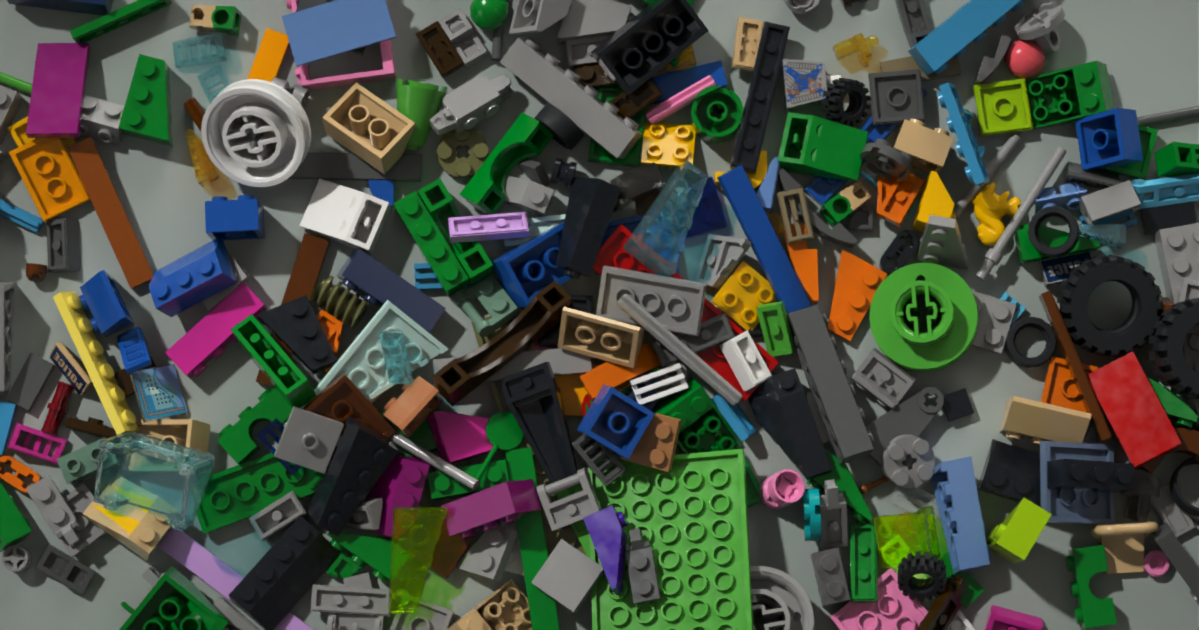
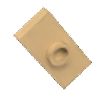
[731,17,764,72]

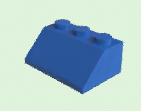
[149,237,237,317]

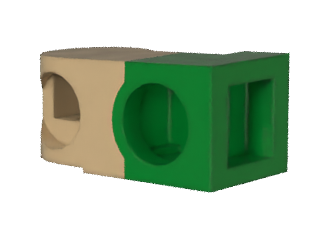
[189,5,242,35]
[819,181,872,228]

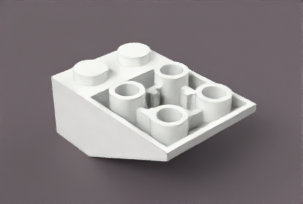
[299,179,391,255]

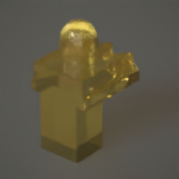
[832,33,879,68]

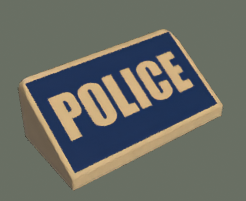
[49,342,94,396]

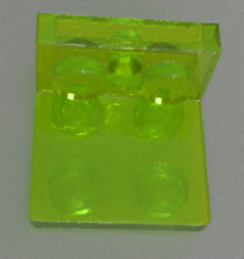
[874,506,941,568]

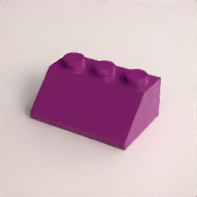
[366,453,430,542]

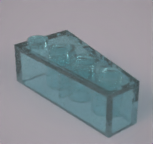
[623,161,708,277]

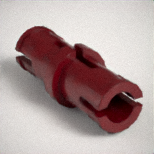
[41,381,74,436]

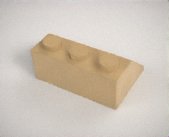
[322,82,416,174]
[558,307,644,368]
[1000,396,1092,446]

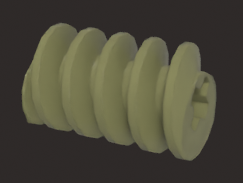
[309,276,368,329]

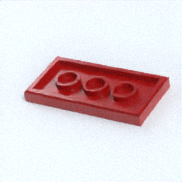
[1086,351,1183,469]

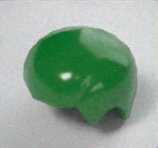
[470,0,508,30]

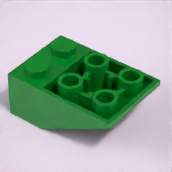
[1025,61,1114,129]
[777,112,869,182]
[652,378,742,454]

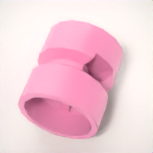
[759,469,805,510]

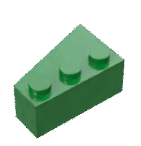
[118,54,173,147]

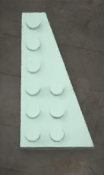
[301,300,449,409]

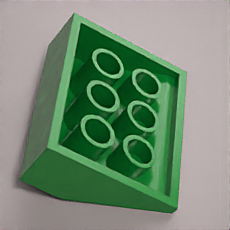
[119,566,229,630]

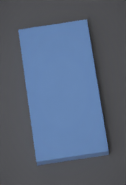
[282,0,397,67]

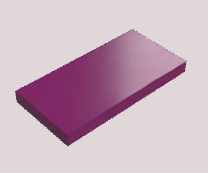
[26,43,90,138]

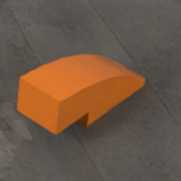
[784,223,819,304]
[580,343,661,401]

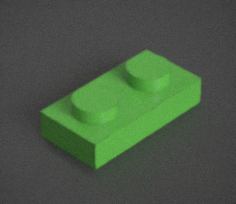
[756,301,796,357]

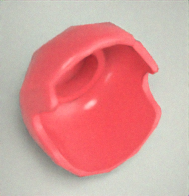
[1004,40,1046,79]

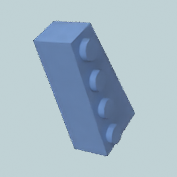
[930,456,992,574]

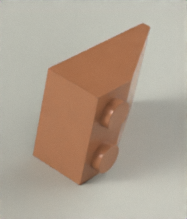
[383,376,444,438]

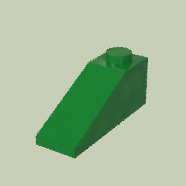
[1155,142,1199,178]
[1014,224,1100,265]

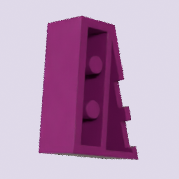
[441,479,541,539]

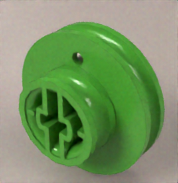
[869,263,979,372]

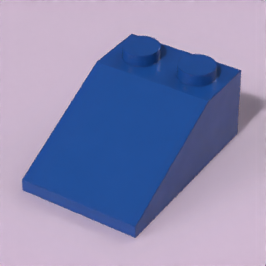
[492,222,572,308]

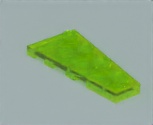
[388,507,448,613]

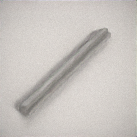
[617,294,742,405]

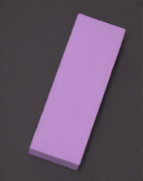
[448,212,529,243]

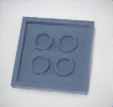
[1040,441,1115,525]

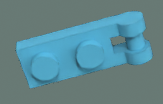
[1131,173,1199,209]

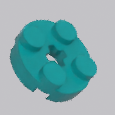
[802,488,821,541]

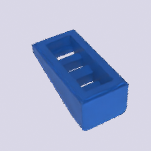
[117,327,152,374]

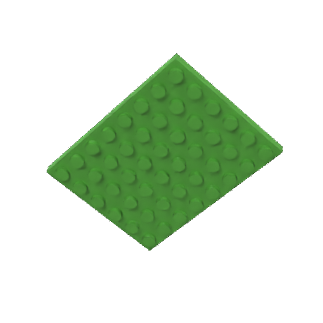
[587,449,754,630]

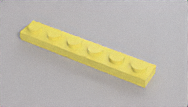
[53,292,139,436]

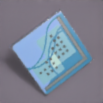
[130,364,189,422]

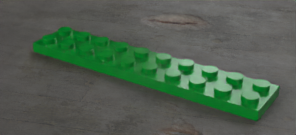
[186,406,440,534]

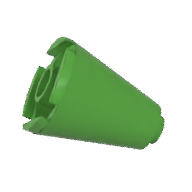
[396,78,448,150]

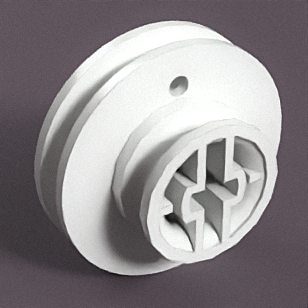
[201,79,311,187]

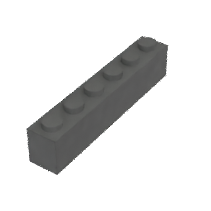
[787,304,875,465]

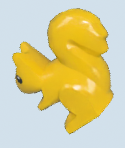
[972,182,1021,247]

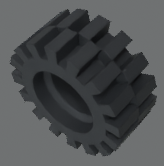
[821,78,871,127]
[898,551,946,601]

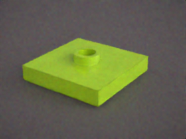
[973,78,1033,137]

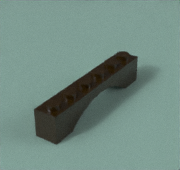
[433,280,573,407]

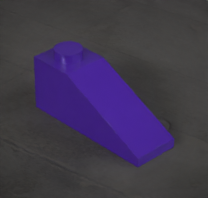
[583,505,628,595]

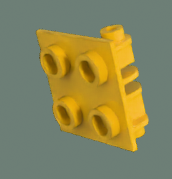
[641,121,696,172]
[711,260,777,331]

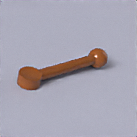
[859,467,909,495]

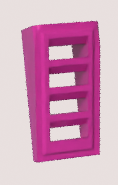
[8,422,68,465]

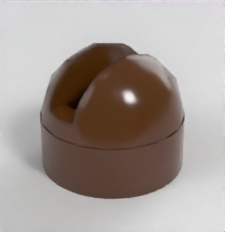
[25,263,47,282]

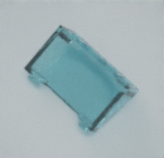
[93,432,215,530]

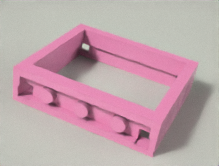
[286,0,396,90]

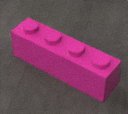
[165,282,267,378]

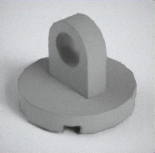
[1014,2,1065,53]

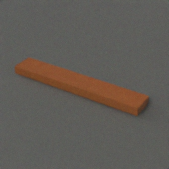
[67,137,153,289]

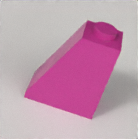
[427,411,500,465]

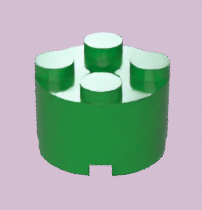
[691,86,743,143]

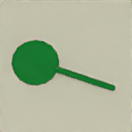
[475,412,524,480]

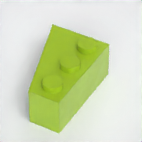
[986,498,1052,565]

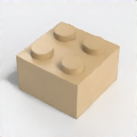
[893,118,954,174]

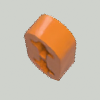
[0,456,41,493]

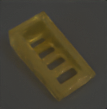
[186,129,219,187]

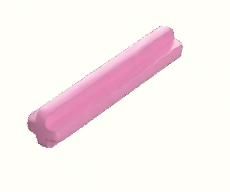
[646,75,717,124]

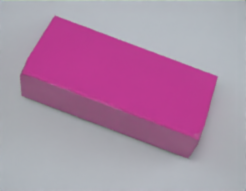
[985,605,1043,630]

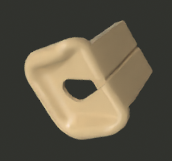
[1091,521,1158,574]

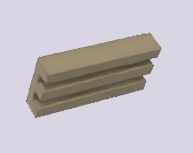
[777,187,814,245]

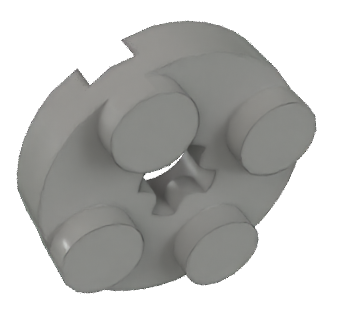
[881,434,935,488]

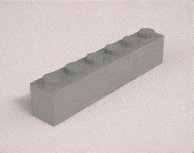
[500,37,642,159]

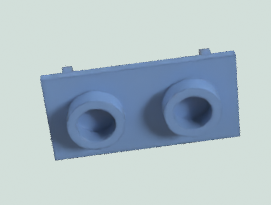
[1035,182,1087,214]

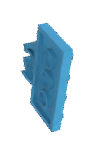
[937,82,990,185]

